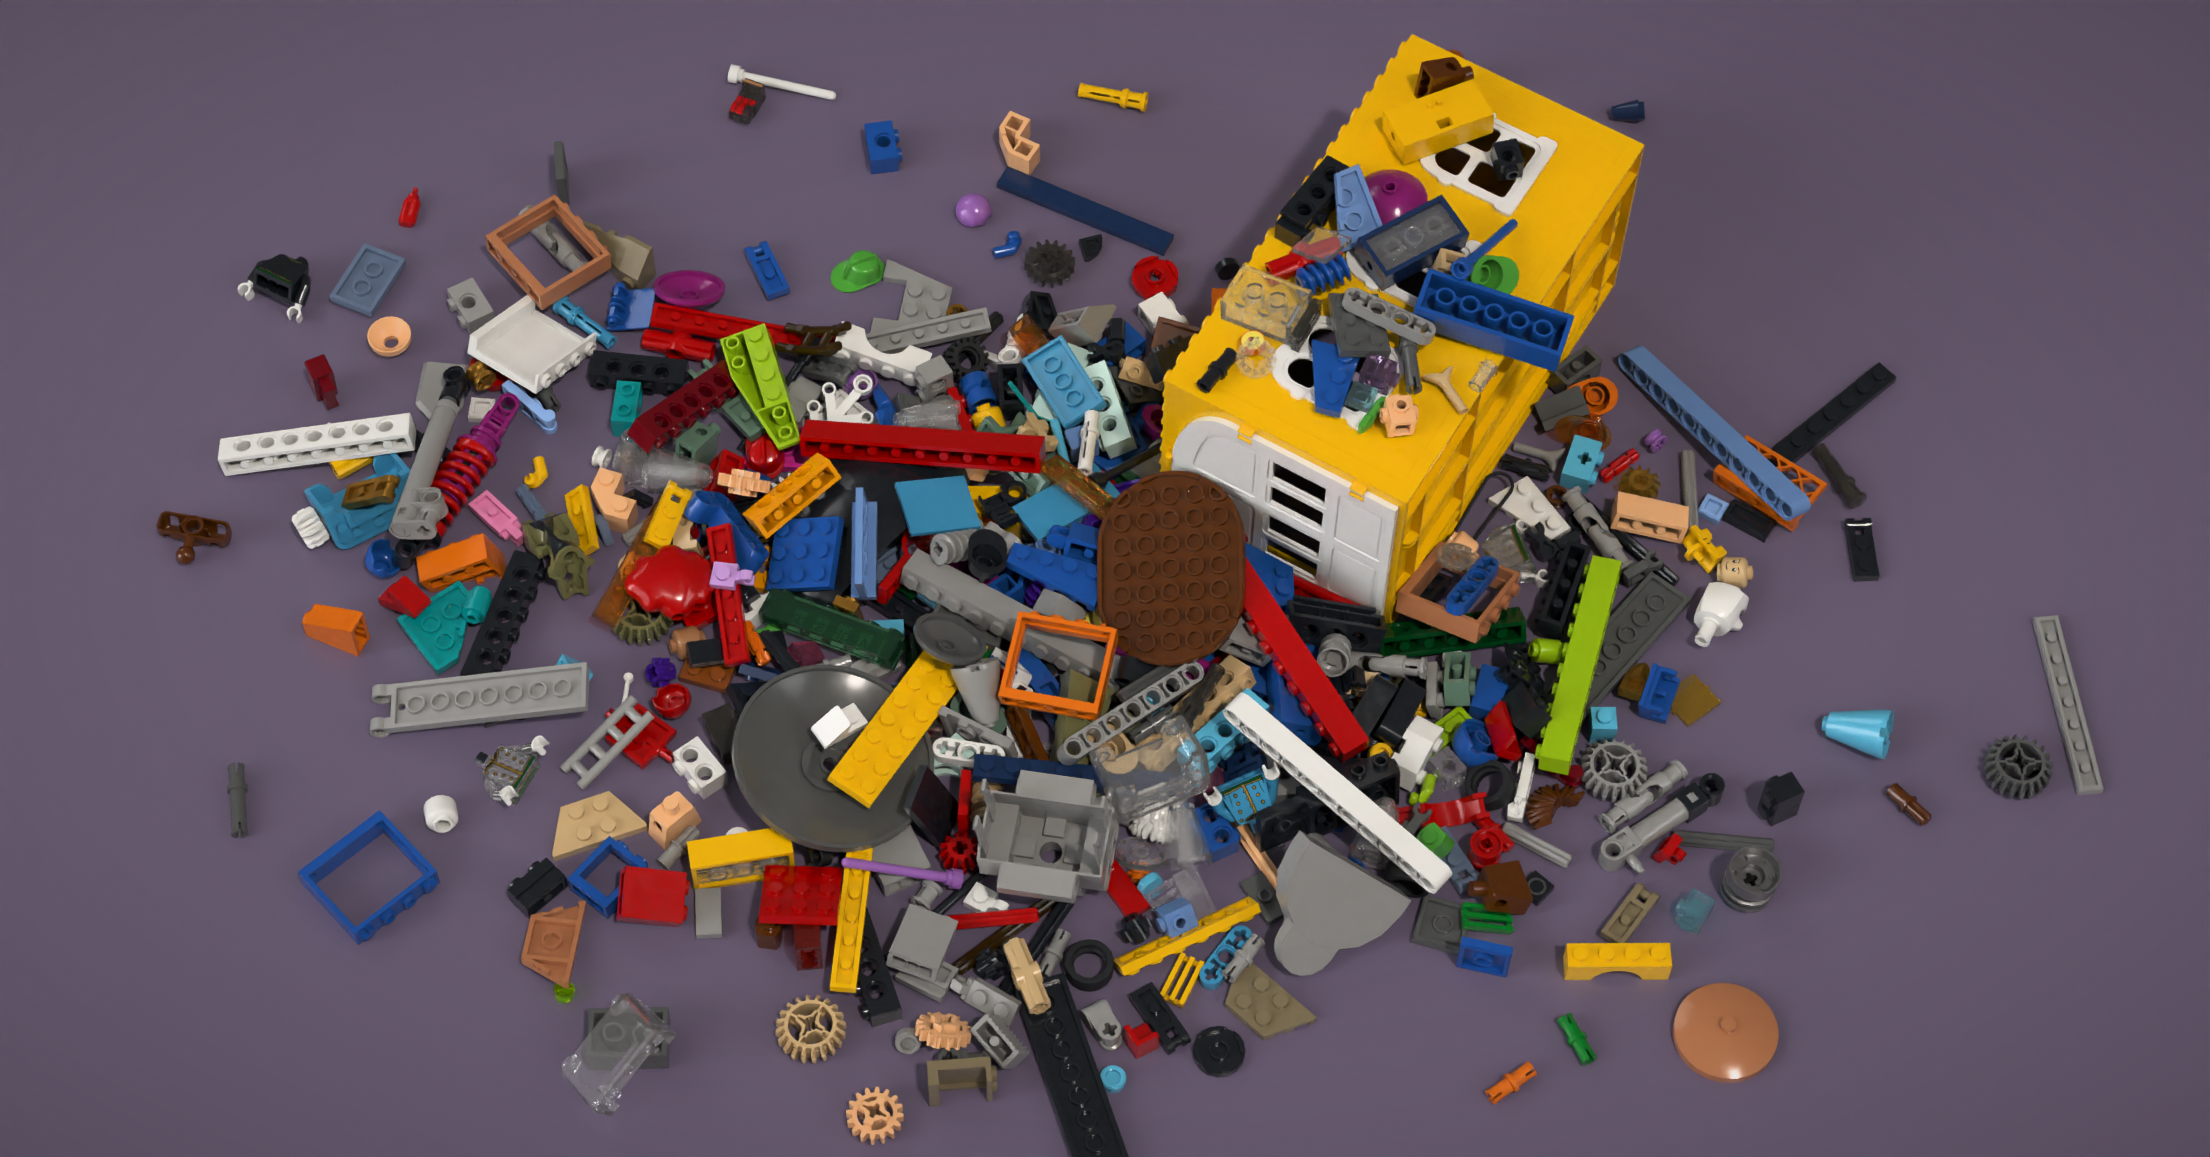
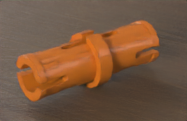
[1485,1061,1537,1105]

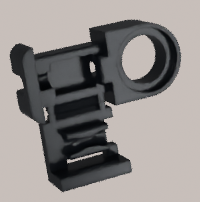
[978,481,1027,529]
[1328,665,1366,709]

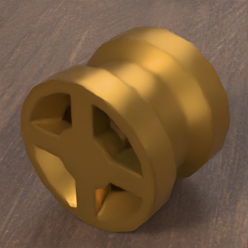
[466,361,496,391]

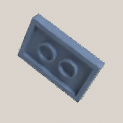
[329,243,407,317]

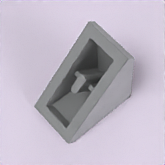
[1033,588,1088,621]

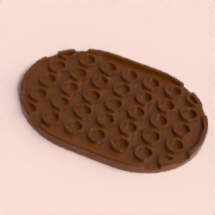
[1097,471,1246,667]

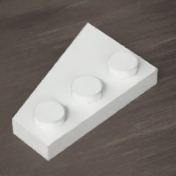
[1488,476,1571,541]

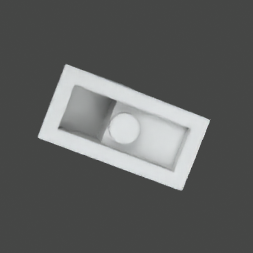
[811,703,868,749]

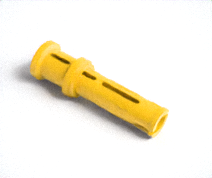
[1078,83,1149,112]

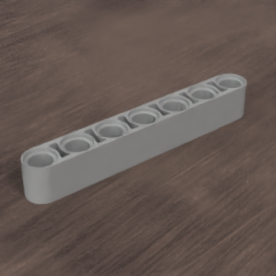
[1057,662,1204,766]

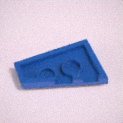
[1311,339,1361,418]

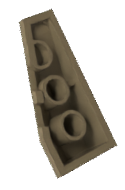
[582,220,656,290]

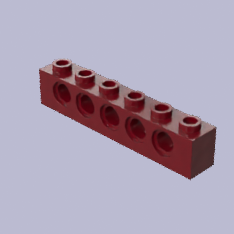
[627,359,740,454]

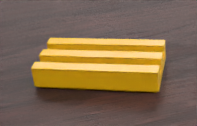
[1160,952,1205,1008]

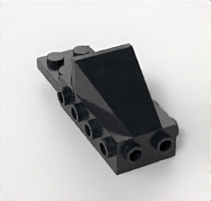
[1256,751,1400,853]

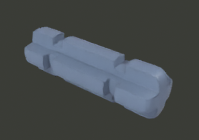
[516,484,547,521]

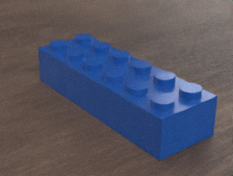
[1413,268,1574,372]

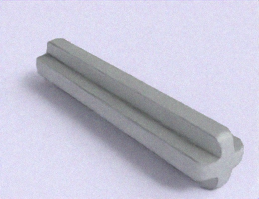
[1502,822,1572,868]

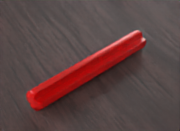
[947,907,1039,930]

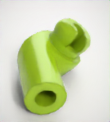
[1409,774,1436,805]

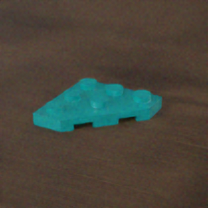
[397,580,469,675]

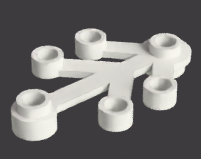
[806,374,874,424]

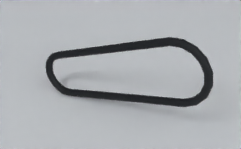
[1453,471,1514,540]

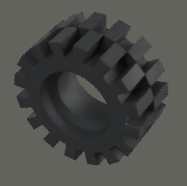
[943,337,989,382]

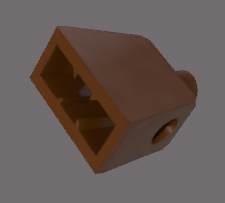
[1414,57,1474,99]
[1467,860,1533,915]

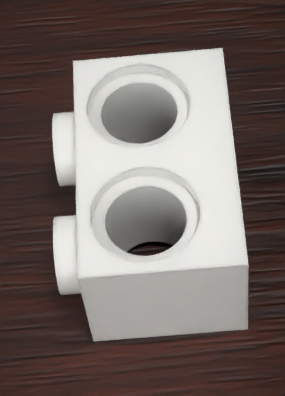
[672,736,728,800]

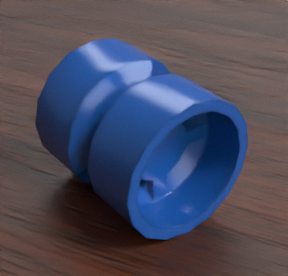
[959,371,999,415]

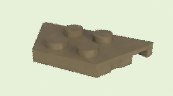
[1225,963,1317,1041]

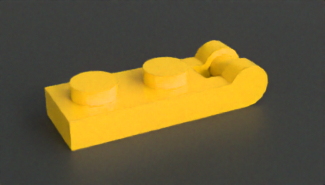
[643,480,692,549]

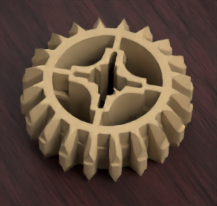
[775,994,846,1064]

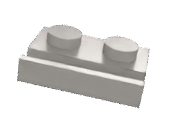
[1426,661,1445,723]
[895,961,959,1003]

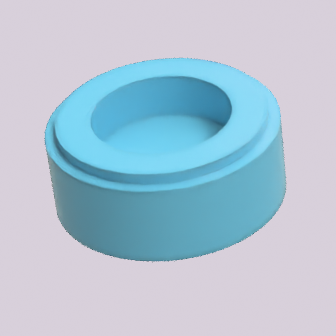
[1137,872,1163,896]
[1100,1065,1126,1093]

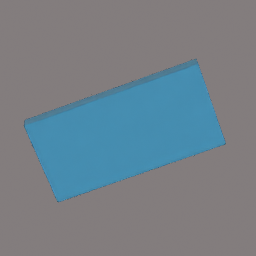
[1021,334,1107,430]
[1012,462,1120,541]

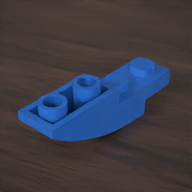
[1019,648,1061,733]

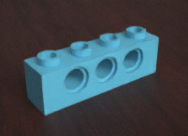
[1177,687,1269,781]

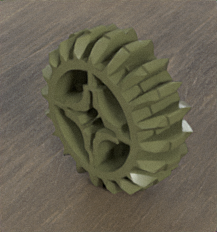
[608,587,674,647]

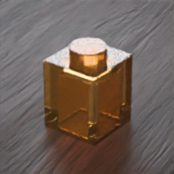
[1009,314,1048,355]

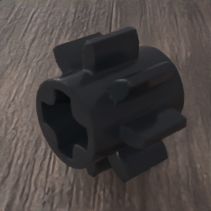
[1119,912,1152,945]
[976,947,1008,981]

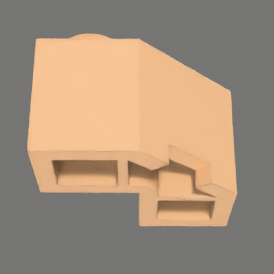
[999,111,1040,175]
[591,467,639,533]

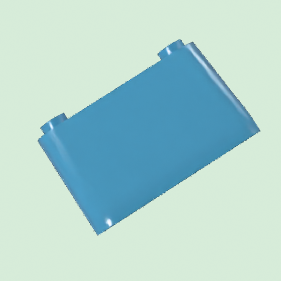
[303,453,410,549]

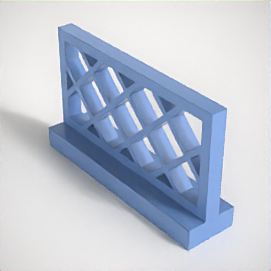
[851,487,878,600]

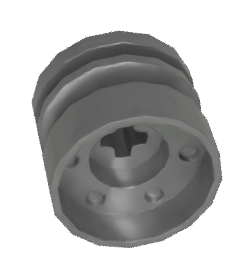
[1719,846,1782,913]

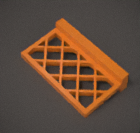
[1713,435,1827,532]

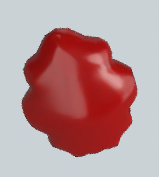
[624,545,715,620]

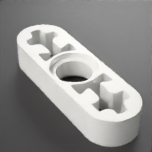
[932,737,1005,768]

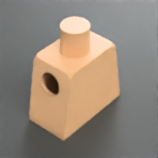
[648,791,702,851]

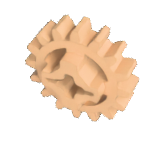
[717,468,771,497]
[915,1012,972,1051]
[846,1087,904,1145]

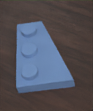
[1334,164,1382,252]

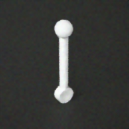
[621,672,634,704]

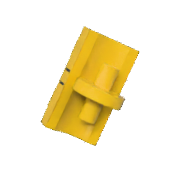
[1682,525,1727,573]

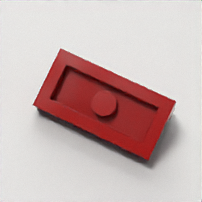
[1484,701,1522,761]

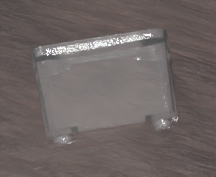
[1089,715,1211,823]
[561,993,677,1116]

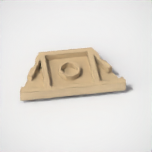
[552,791,648,862]

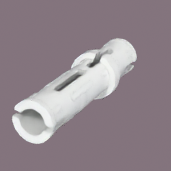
[1077,410,1100,477]

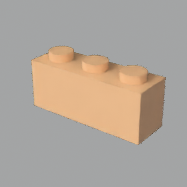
[1610,491,1689,544]

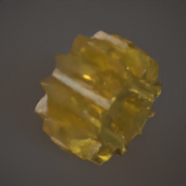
[1618,465,1661,499]

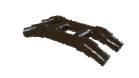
[776,321,852,357]

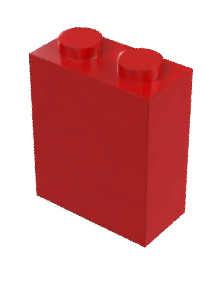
[616,866,690,927]

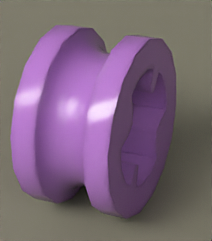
[1644,429,1668,453]

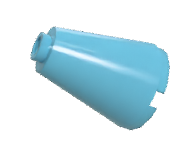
[1822,709,1894,759]

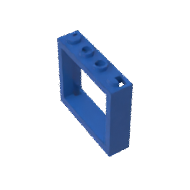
[298,810,440,945]

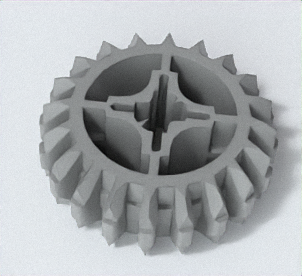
[1580,737,1648,803]

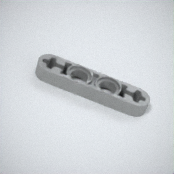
[1342,288,1436,345]

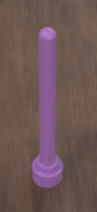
[841,857,964,890]

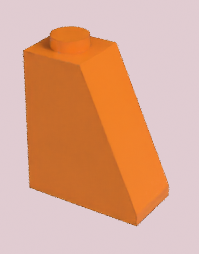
[302,604,370,657]

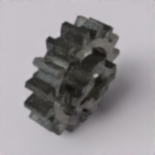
[1024,240,1075,288]

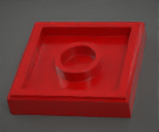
[958,769,972,836]

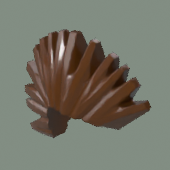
[1526,784,1585,830]

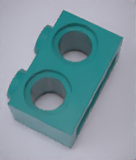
[611,380,644,437]

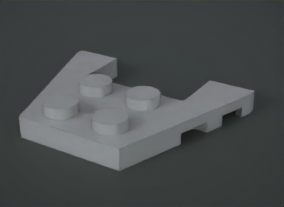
[870,260,952,333]

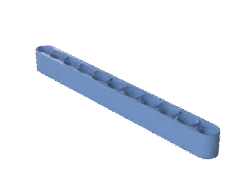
[1618,345,1811,521]

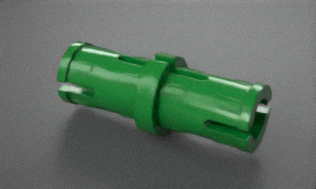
[1557,1013,1597,1066]

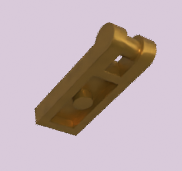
[341,475,400,510]

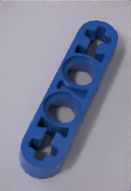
[1445,556,1499,616]

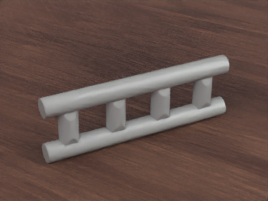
[560,694,655,790]

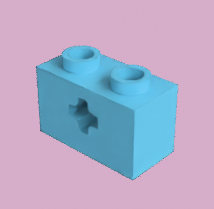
[1559,434,1605,494]

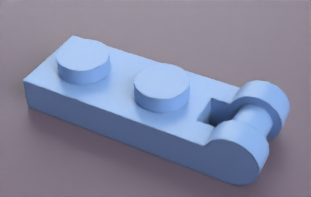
[502,379,558,434]

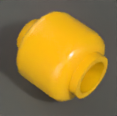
[971,403,1006,430]

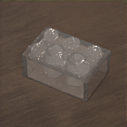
[1220,264,1312,345]

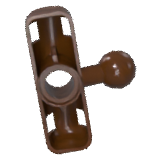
[156,511,232,565]

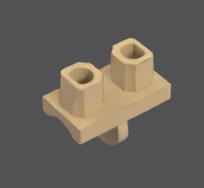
[1016,412,1059,452]

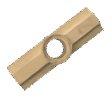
[1003,937,1051,1015]

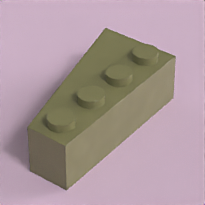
[1050,669,1115,765]

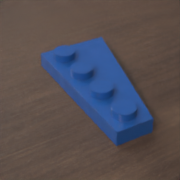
[1006,542,1098,612]

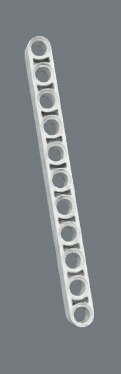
[1223,692,1452,894]

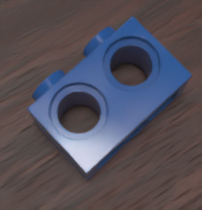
[1188,803,1241,864]

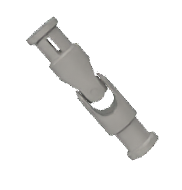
[518,204,588,272]
[1562,486,1633,576]
[1347,651,1428,679]
[1598,759,1688,834]

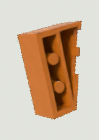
[416,533,506,592]

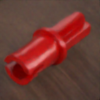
[1473,818,1515,853]

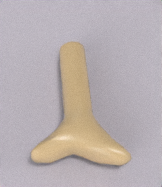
[1423,366,1468,415]

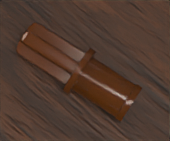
[1886,783,1931,826]

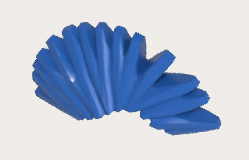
[873,384,901,426]

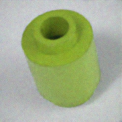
[1528,638,1565,664]

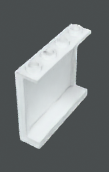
[467,295,597,394]

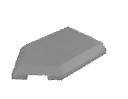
[415,361,469,420]

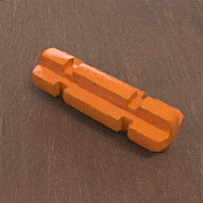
[746,620,771,666]

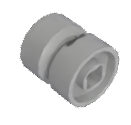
[1317,633,1352,677]

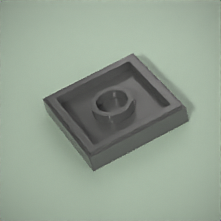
[554,141,570,206]
[1411,895,1471,955]

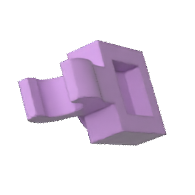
[709,561,755,591]

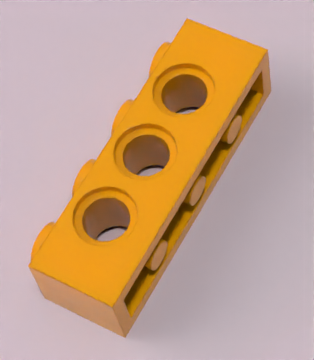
[743,453,842,539]

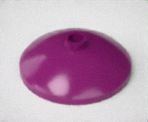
[1364,169,1428,225]
[654,270,725,309]

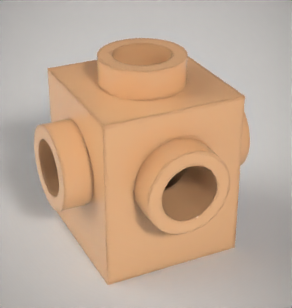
[1380,394,1418,437]

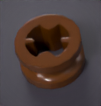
[1545,485,1567,510]

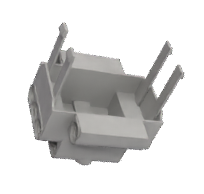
[972,770,1119,904]

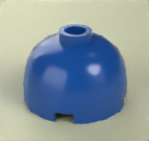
[1452,719,1499,768]

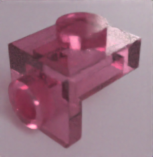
[787,641,825,667]

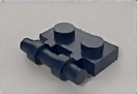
[1219,741,1269,784]

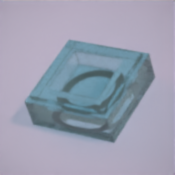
[1345,380,1378,413]

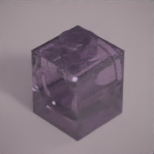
[1358,352,1400,396]

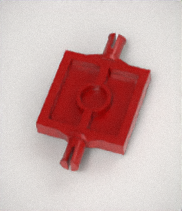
[605,703,677,770]

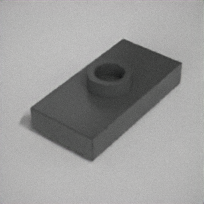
[1240,871,1284,926]

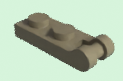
[1600,882,1661,943]

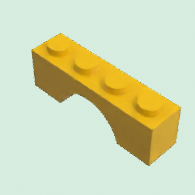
[1563,943,1672,980]

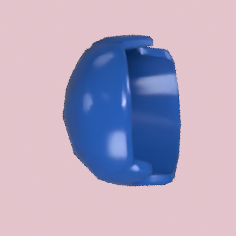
[364,539,400,579]

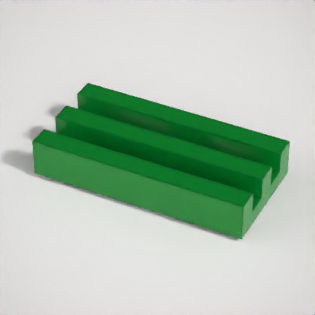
[1461,902,1514,935]

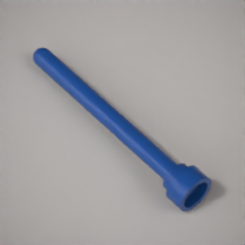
[1451,219,1518,280]

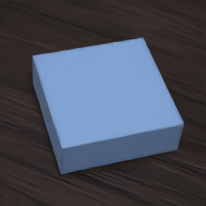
[1698,493,1729,526]

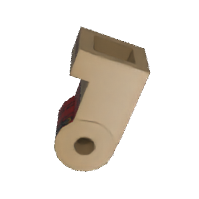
[673,514,703,557]

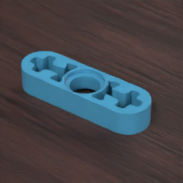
[1199,925,1252,990]

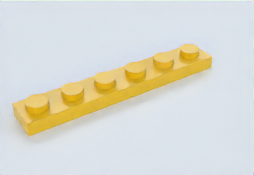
[830,848,873,993]
[1114,896,1261,976]

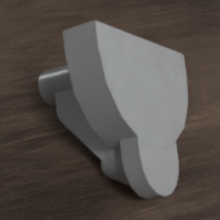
[1274,830,1412,976]

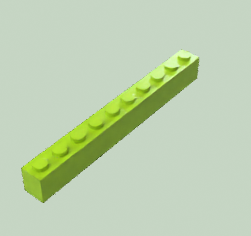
[1535,555,1622,775]

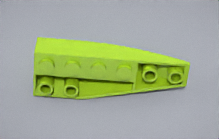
[720,323,800,451]

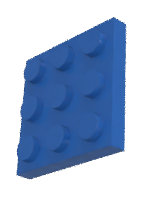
[766,516,844,593]

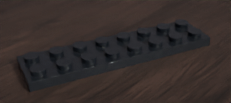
[1014,972,1129,1157]

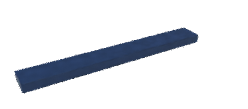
[997,166,1174,256]

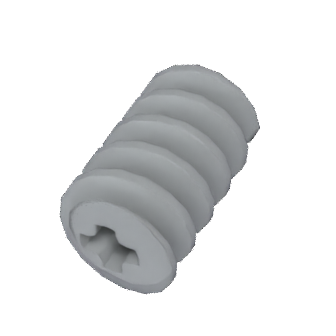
[930,528,977,565]

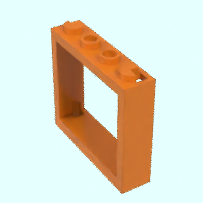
[998,610,1119,721]

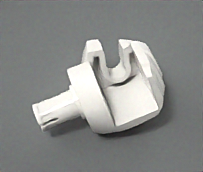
[1694,582,1749,647]

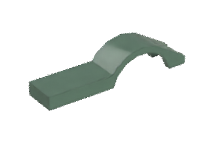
[687,359,766,442]

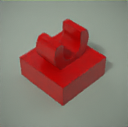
[1652,833,1687,865]

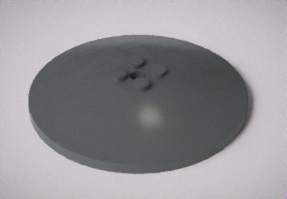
[732,664,934,852]

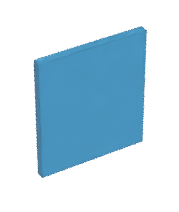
[894,475,981,537]

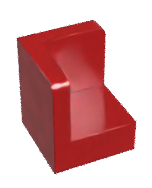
[1123,1023,1160,1059]

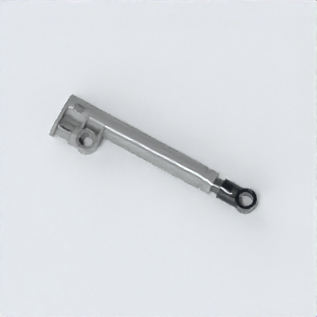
[389,366,471,539]

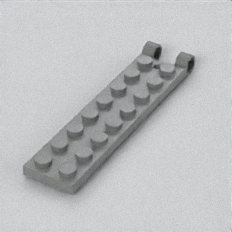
[370,662,589,738]

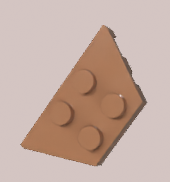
[521,900,587,989]

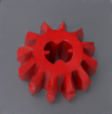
[939,831,978,876]

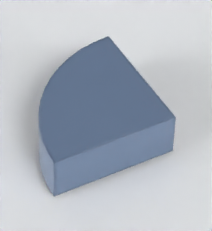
[594,513,614,546]

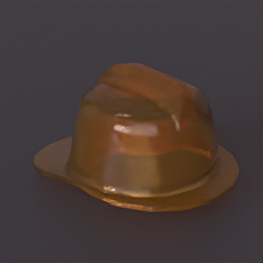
[1555,413,1612,450]

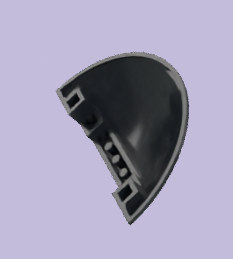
[786,458,973,629]

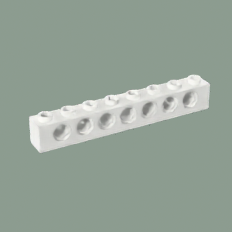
[218,413,416,476]

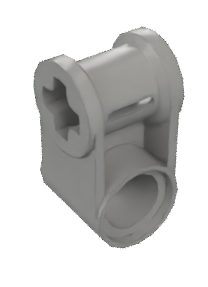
[1080,998,1122,1051]

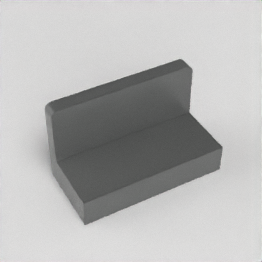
[1535,385,1590,431]

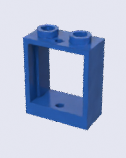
[568,836,648,919]

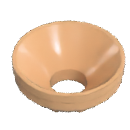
[367,316,411,357]

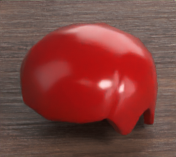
[651,683,692,719]

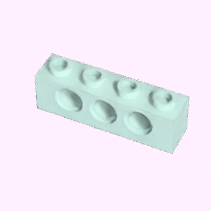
[1084,360,1137,459]

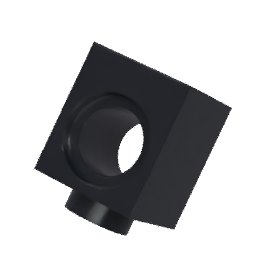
[1490,138,1525,181]

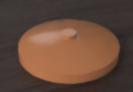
[1673,983,1779,1083]

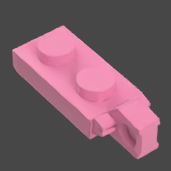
[468,490,524,547]

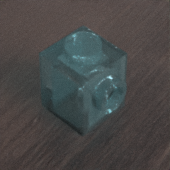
[1674,888,1716,935]

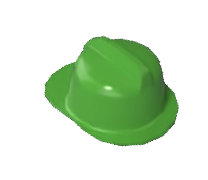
[830,250,885,293]
[1466,255,1519,294]

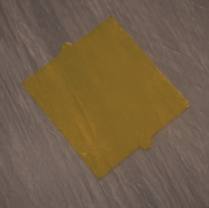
[1671,674,1721,727]

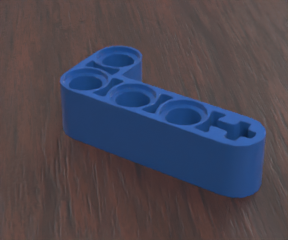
[683,490,769,575]

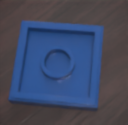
[1456,936,1513,977]

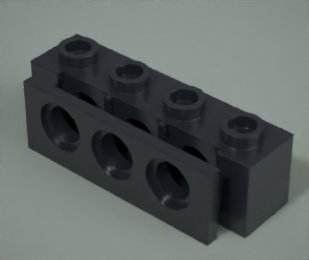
[1274,155,1349,248]
[1284,595,1387,653]

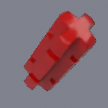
[1598,448,1640,483]

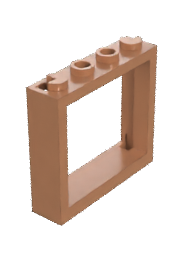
[485,194,612,310]
[1395,541,1521,643]

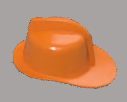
[1566,376,1618,421]

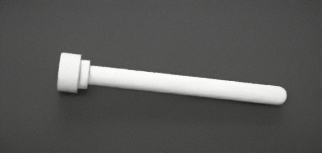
[728,64,836,100]

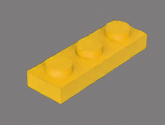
[564,484,600,555]

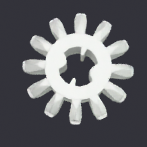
[292,506,329,549]

